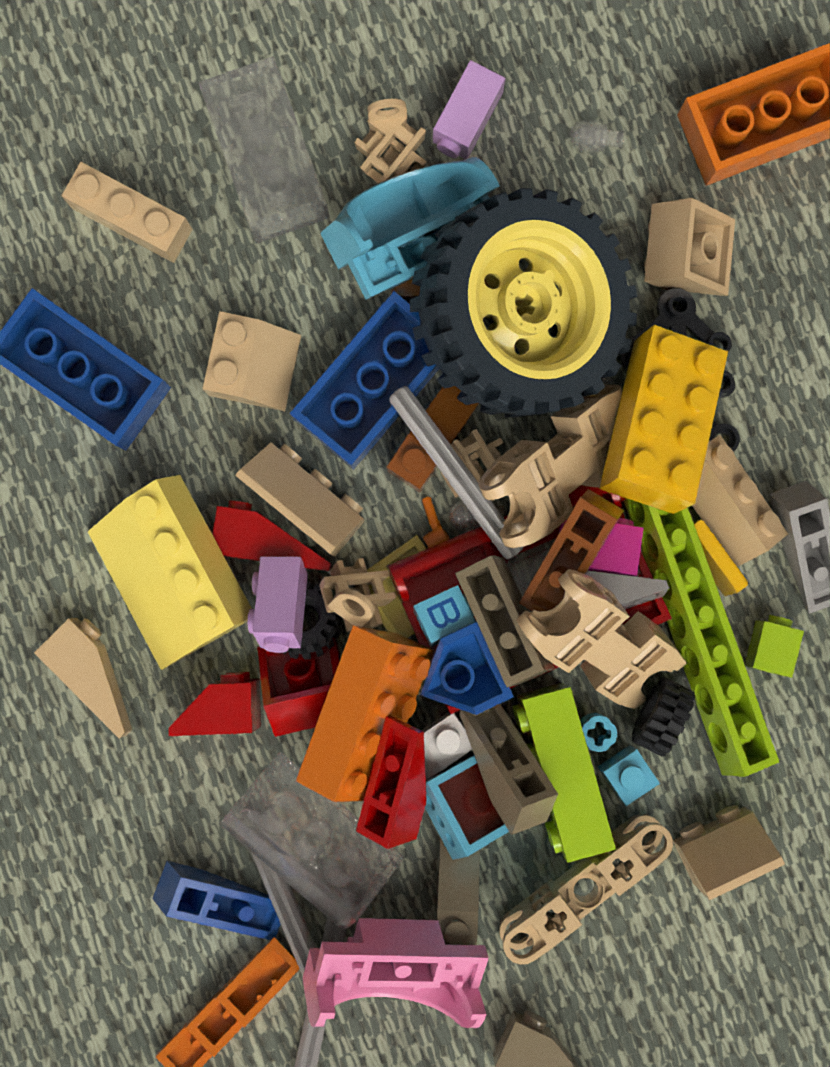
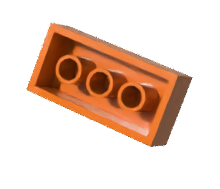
[677,43,830,186]
[296,625,434,802]

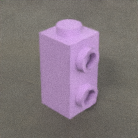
[433,60,506,159]
[248,557,308,653]

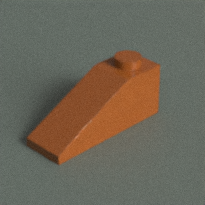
[386,386,479,493]
[519,489,624,612]

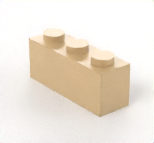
[61,162,193,263]
[692,435,788,567]

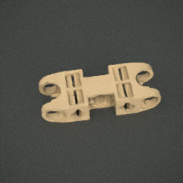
[479,385,622,548]
[516,569,687,709]
[499,814,673,964]

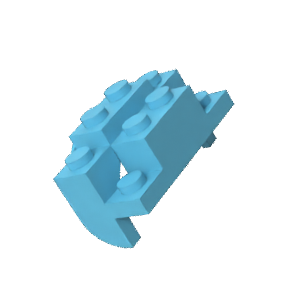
[320,157,500,300]

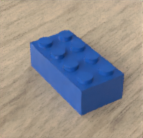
[0,288,172,451]
[289,291,439,470]

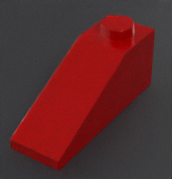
[213,500,332,572]
[356,715,427,849]

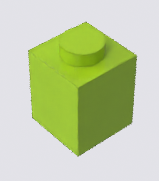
[745,615,804,678]

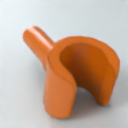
[422,497,450,548]

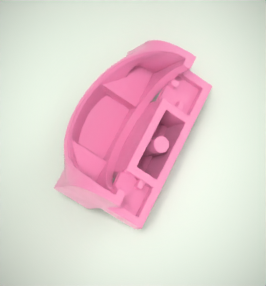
[302,918,489,1028]

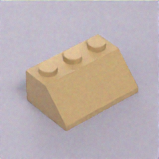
[235,443,365,557]

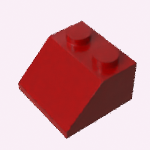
[257,637,341,737]
[168,672,261,736]

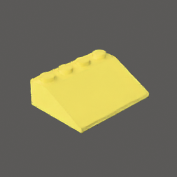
[88,475,252,670]

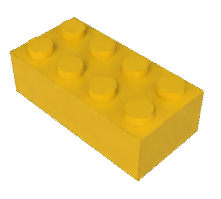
[599,325,728,514]

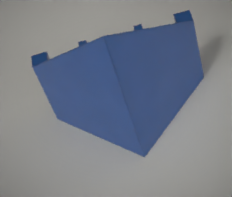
[420,622,514,715]

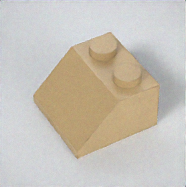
[644,198,735,296]
[203,311,301,412]
[673,805,785,900]

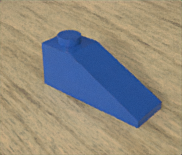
[152,861,281,940]

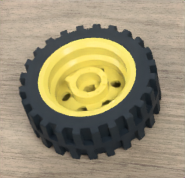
[410,188,637,418]

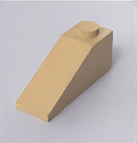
[34,618,132,739]

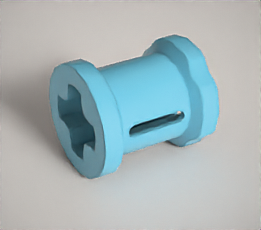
[580,713,617,752]

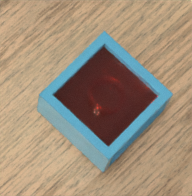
[425,754,509,860]

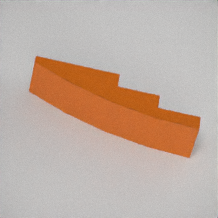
[155,937,299,1067]

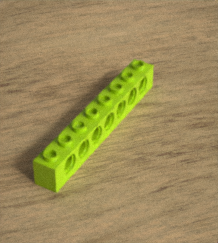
[624,498,779,777]

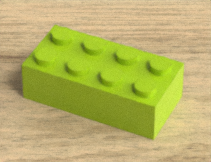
[512,683,616,863]

